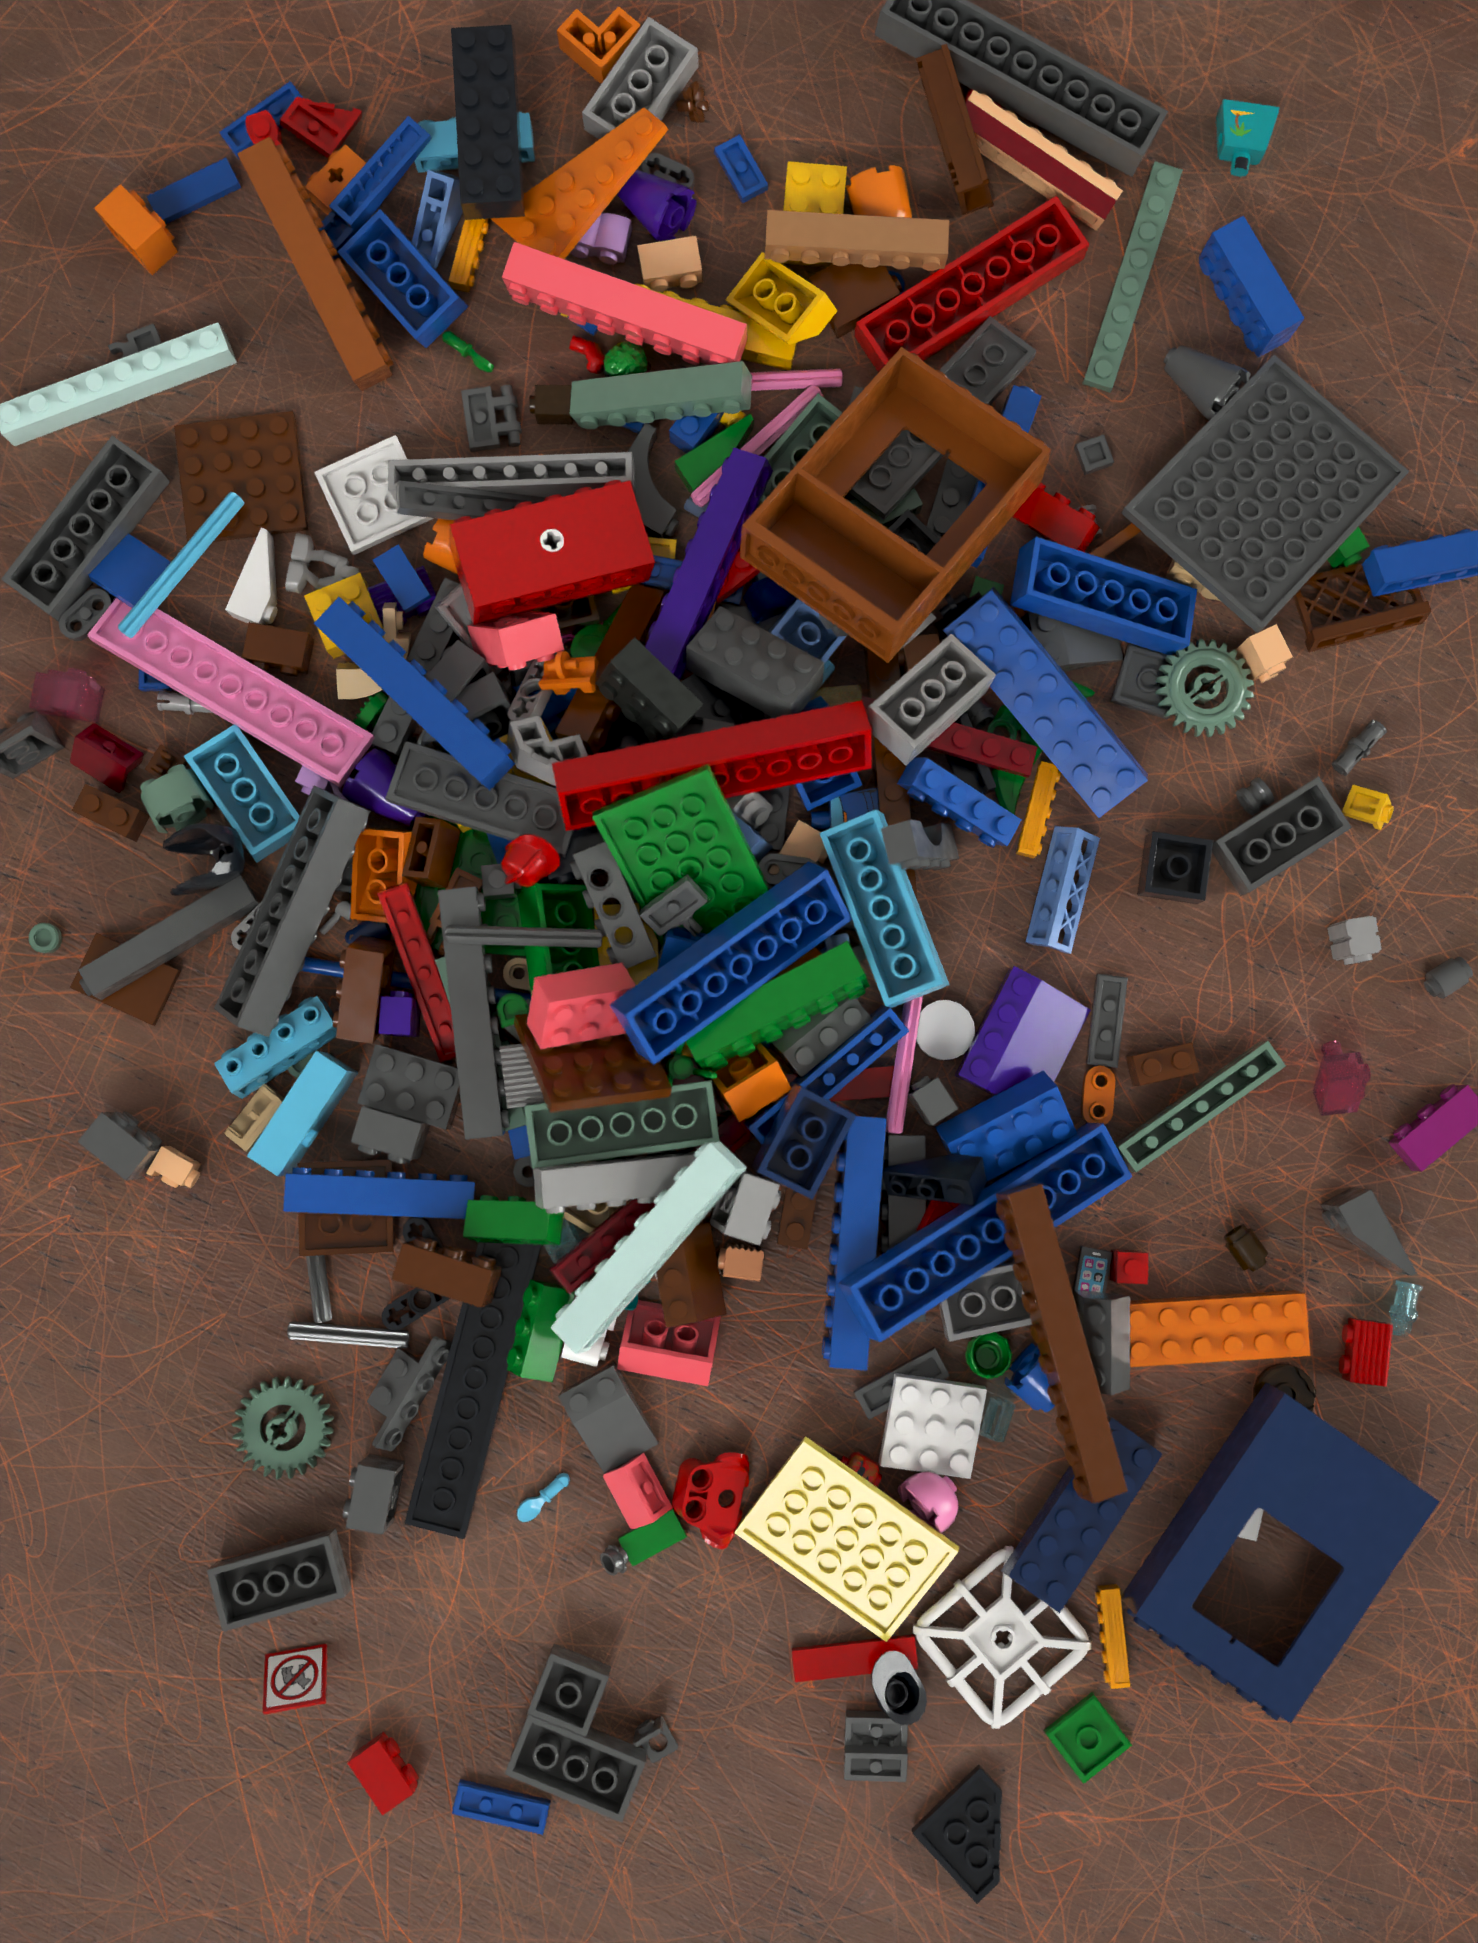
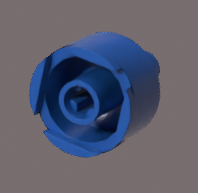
[1005,1343,1055,1412]

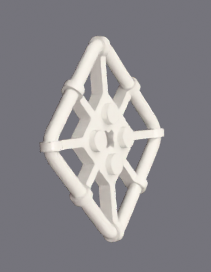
[913,1546,1092,1729]

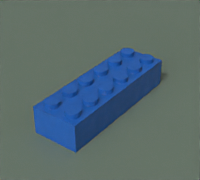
[1010,537,1197,655]

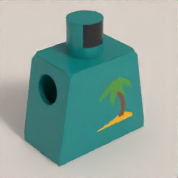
[1216,99,1279,177]

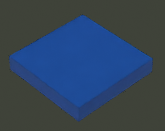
[89,533,171,608]

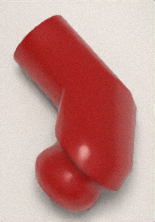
[569,335,605,374]

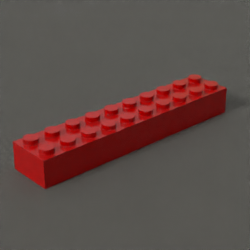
[551,700,872,831]

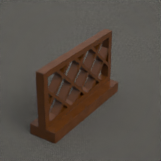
[1293,562,1432,652]

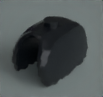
[163,824,245,896]

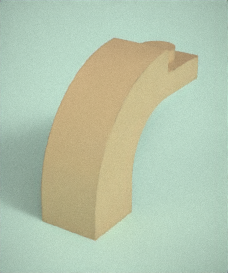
[336,602,410,699]

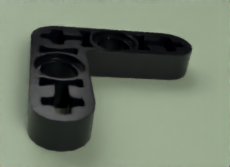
[382,1217,451,1330]

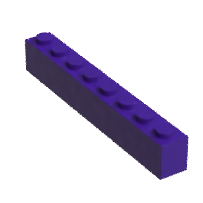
[645,448,773,681]

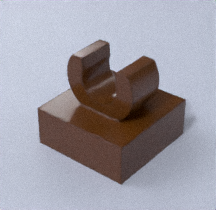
[145,744,188,778]

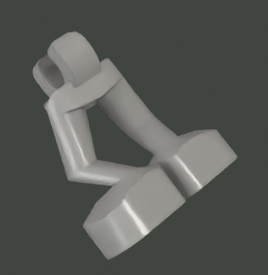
[285,533,360,594]

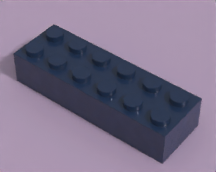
[1001,1416,1163,1613]

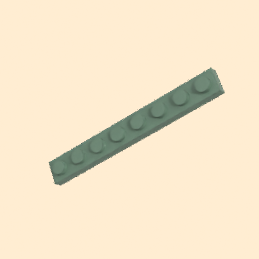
[1082,161,1183,393]

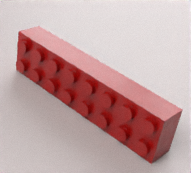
[854,195,1090,373]

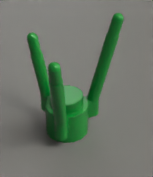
[666,1041,717,1086]

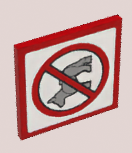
[262,1644,327,1714]

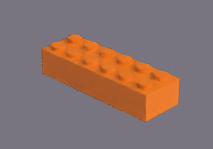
[1130,1290,1311,1367]

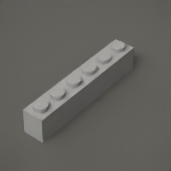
[533,1151,696,1214]

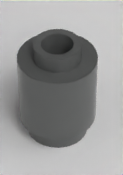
[1424,957,1473,999]

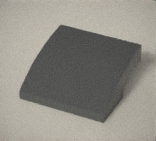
[844,1710,908,1782]

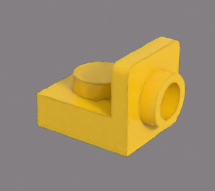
[1342,785,1394,830]

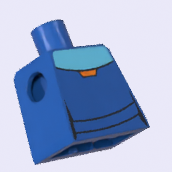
[811,788,879,830]

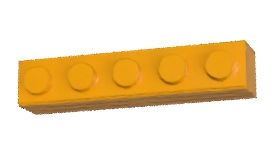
[449,219,489,293]
[1016,761,1061,859]
[1095,1584,1131,1689]

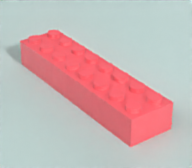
[502,242,747,366]

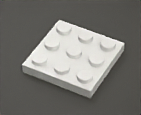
[314,435,434,555]
[878,1373,987,1479]

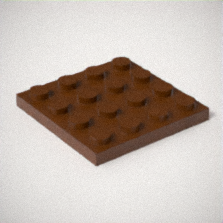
[174,411,308,542]
[514,1014,672,1113]

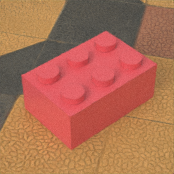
[467,611,564,670]
[527,963,636,1049]

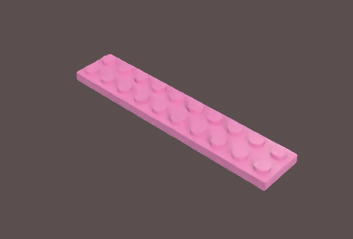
[88,598,374,788]

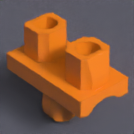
[538,651,599,695]

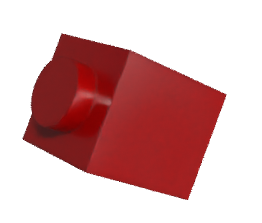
[1110,1249,1149,1284]

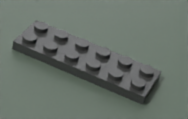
[385,741,574,857]

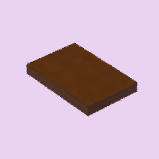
[70,933,181,1026]

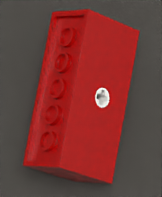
[449,480,655,625]

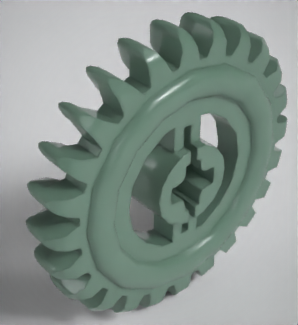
[1155,638,1254,738]
[232,1376,334,1480]

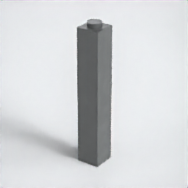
[78,875,259,1000]

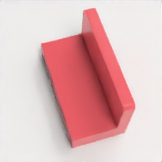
[603,1453,673,1530]

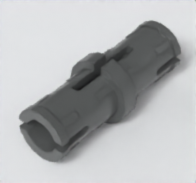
[1331,719,1387,776]

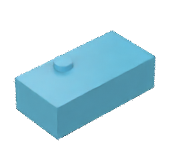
[184,724,300,863]
[247,1051,358,1177]

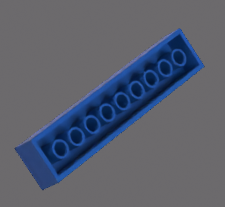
[837,1123,1132,1342]

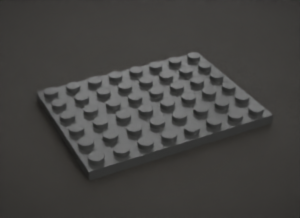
[1121,355,1409,633]

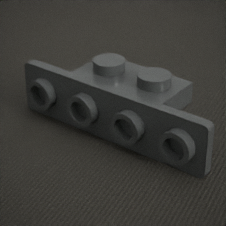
[367,1336,452,1451]

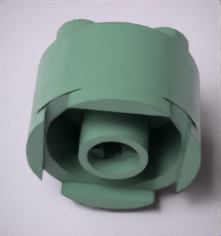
[140,764,214,833]

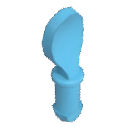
[516,1473,570,1522]

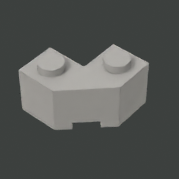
[507,716,588,786]

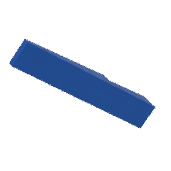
[319,116,432,259]

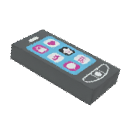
[1073,1246,1112,1293]

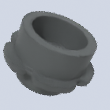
[600,1545,628,1576]

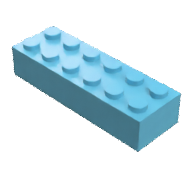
[820,809,950,1008]

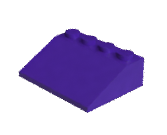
[954,966,1090,1096]

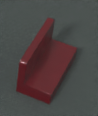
[70,723,144,793]

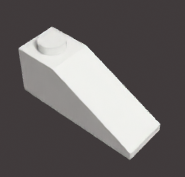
[225,528,277,625]

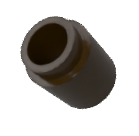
[1223,1224,1268,1272]

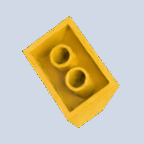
[725,252,838,345]

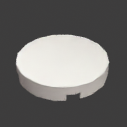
[916,1000,975,1060]

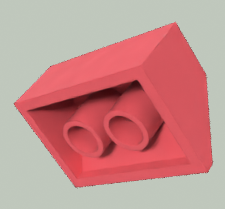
[617,1300,721,1386]

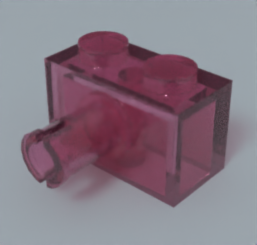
[1313,1041,1371,1116]

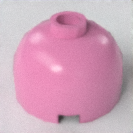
[898,1471,958,1534]

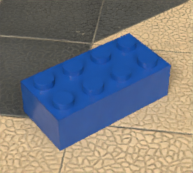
[337,209,469,348]
[1199,215,1305,358]
[935,1070,1077,1181]

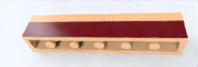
[965,90,1123,231]

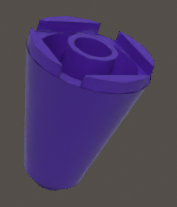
[617,169,696,242]
[342,749,429,828]

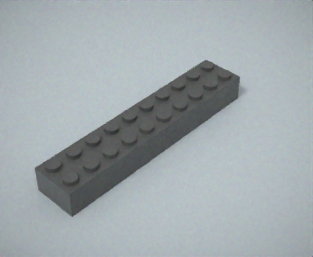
[874,0,1168,177]

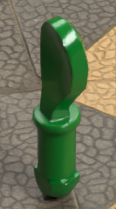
[442,331,494,372]

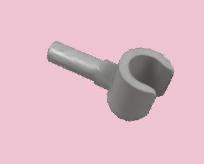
[319,901,351,935]

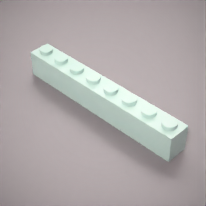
[0,322,237,446]
[550,1142,747,1354]

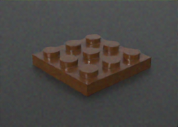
[297,1159,394,1256]

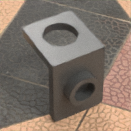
[633,1715,678,1763]

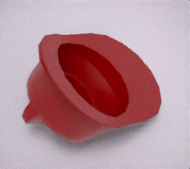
[501,834,560,887]

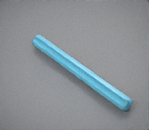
[118,492,244,638]

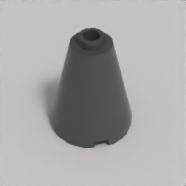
[1164,345,1250,421]

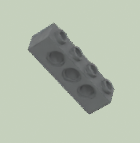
[570,841,656,969]

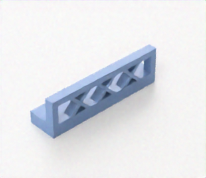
[1025,826,1100,954]

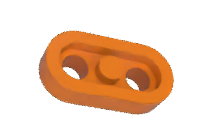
[1081,1066,1116,1125]

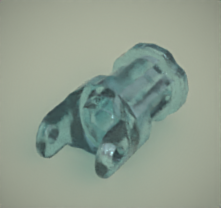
[1389,1280,1424,1336]

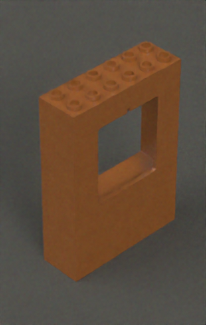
[740,347,1052,663]

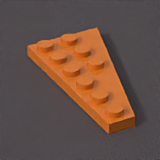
[490,108,669,259]

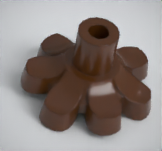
[676,81,709,123]

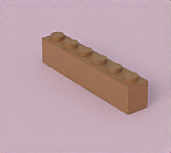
[765,210,949,271]

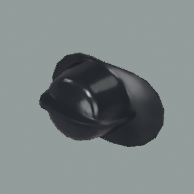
[872,1651,927,1725]

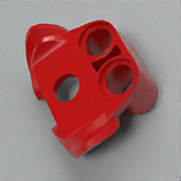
[672,1452,749,1549]

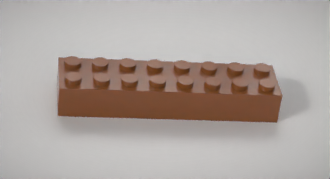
[237,137,394,391]

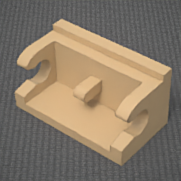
[224,1084,285,1152]

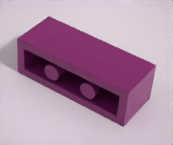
[1388,1084,1478,1172]

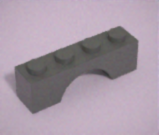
[881,820,960,871]

